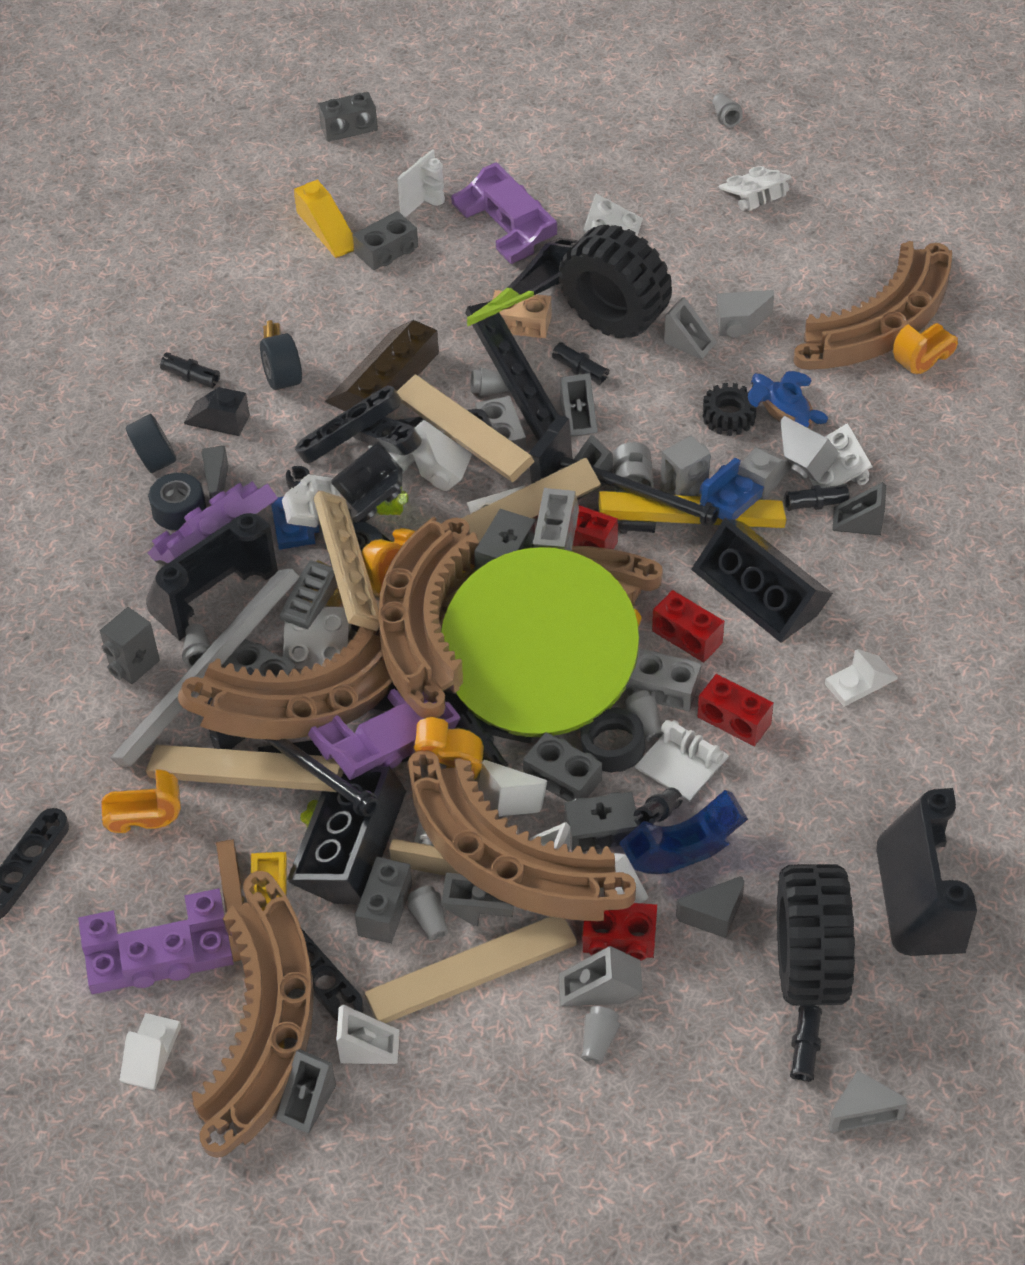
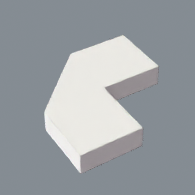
[282,474,341,527]

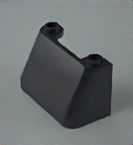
[146,513,278,641]
[876,788,977,956]

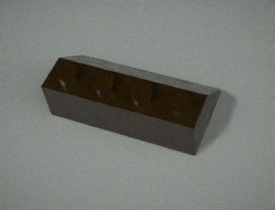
[325,320,439,411]

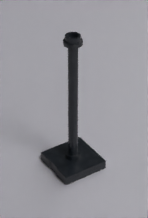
[529,415,719,526]
[203,667,379,817]

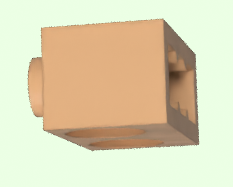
[492,290,552,338]

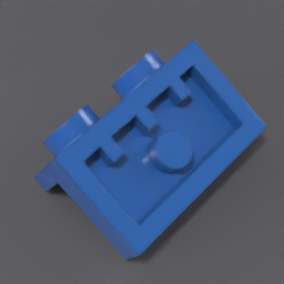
[699,458,764,520]
[271,496,320,550]

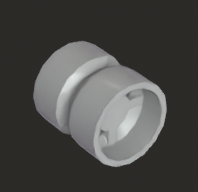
[613,442,654,493]

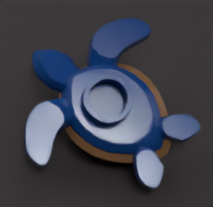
[748,371,828,428]

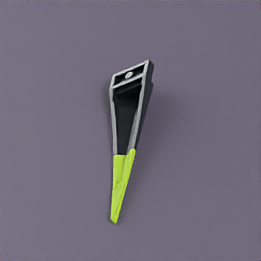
[467,238,578,327]

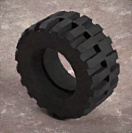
[559,225,672,338]
[777,864,855,1006]

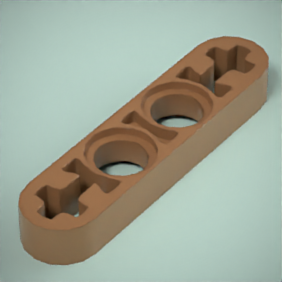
[216,839,244,962]

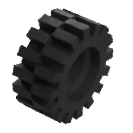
[703,383,757,436]

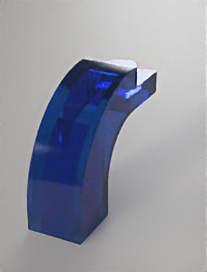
[619,790,748,874]

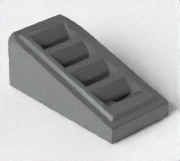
[201,446,229,499]
[279,560,338,630]

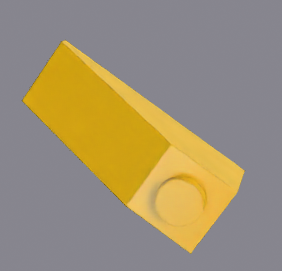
[294,179,354,258]

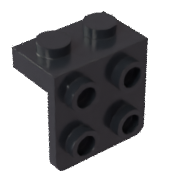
[331,441,402,524]

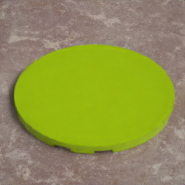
[441,547,639,737]

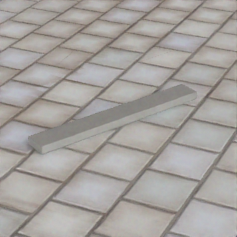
[110,568,299,766]

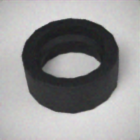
[581,707,646,773]

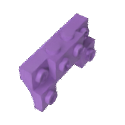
[451,162,557,264]
[148,481,278,563]
[308,689,461,780]
[78,888,234,994]

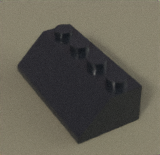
[691,518,833,643]
[287,766,407,904]

